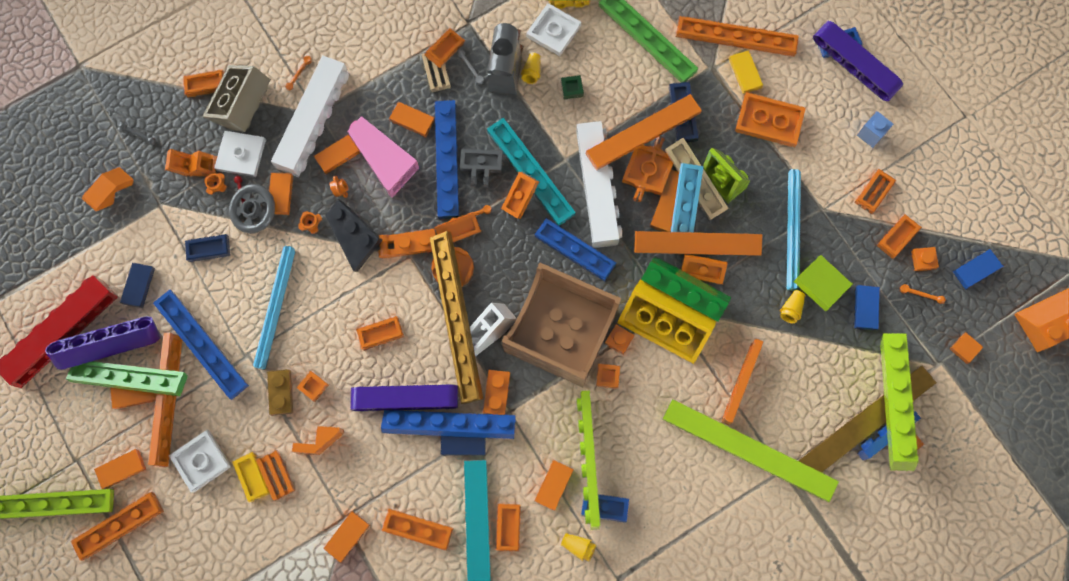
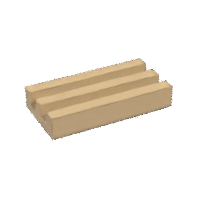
[422,53,451,93]

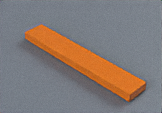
[676,16,799,57]
[585,94,702,171]
[634,231,762,256]
[148,333,183,467]

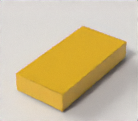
[729,50,763,94]
[232,452,270,503]

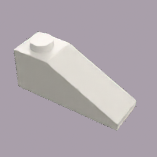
[470,303,517,357]

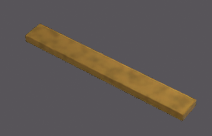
[430,231,483,404]
[797,366,937,489]

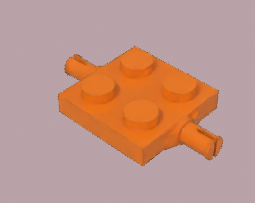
[622,136,673,202]

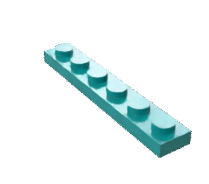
[487,118,576,226]

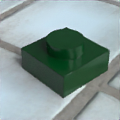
[561,75,584,100]

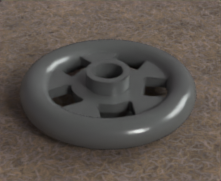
[229,184,275,234]

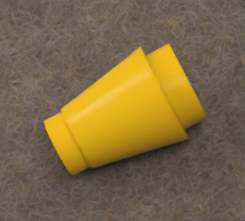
[521,53,541,84]
[780,290,806,324]
[561,533,596,562]

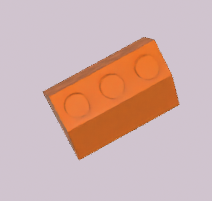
[1014,288,1069,352]

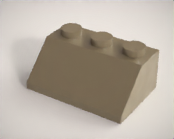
[203,65,271,132]

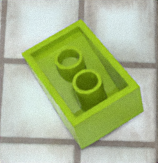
[703,148,750,204]

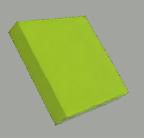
[793,255,852,311]

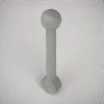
[457,50,484,85]

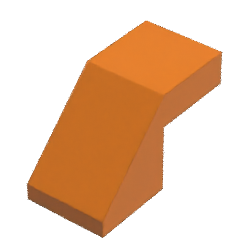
[165,149,217,176]
[82,167,133,211]
[292,426,344,455]

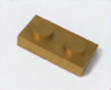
[267,369,293,416]

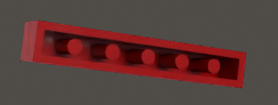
[0,275,118,388]

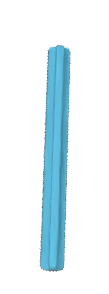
[787,169,801,291]
[253,246,295,369]

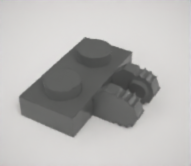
[460,149,503,187]

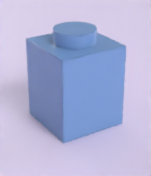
[857,111,893,148]

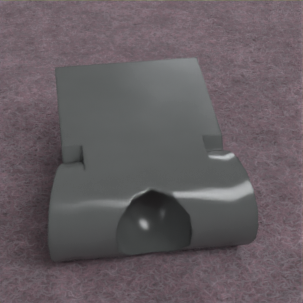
[487,23,522,95]

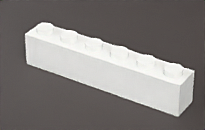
[271,55,349,177]
[576,121,622,248]

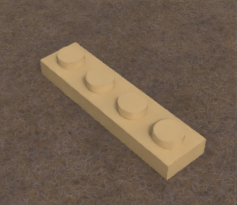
[665,138,729,220]

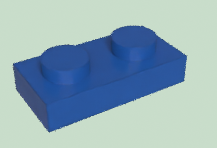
[581,494,629,523]

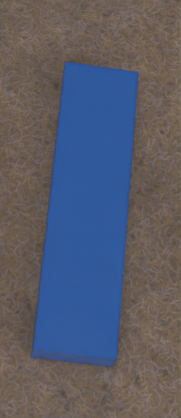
[535,218,617,282]

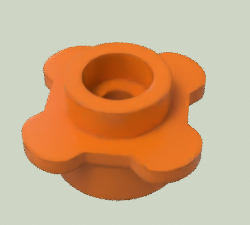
[204,173,227,195]
[330,176,348,198]
[298,211,322,234]

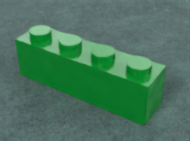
[641,256,731,322]

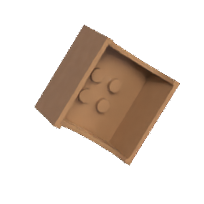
[502,263,621,388]

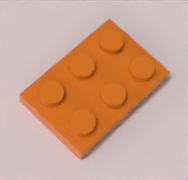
[735,92,806,148]

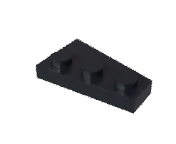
[325,199,383,272]

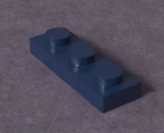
[668,82,698,143]

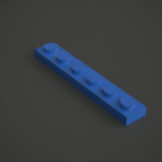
[435,100,459,219]
[153,289,249,400]
[381,410,516,439]

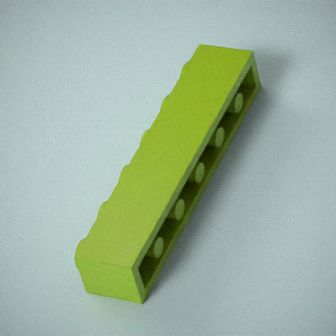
[880,334,918,471]

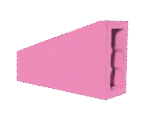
[348,116,419,198]

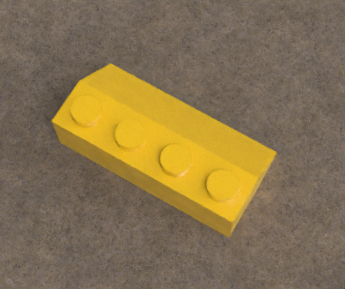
[617,279,717,364]

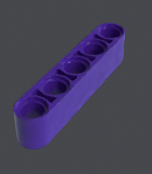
[813,21,904,101]
[45,316,161,370]
[350,384,458,411]

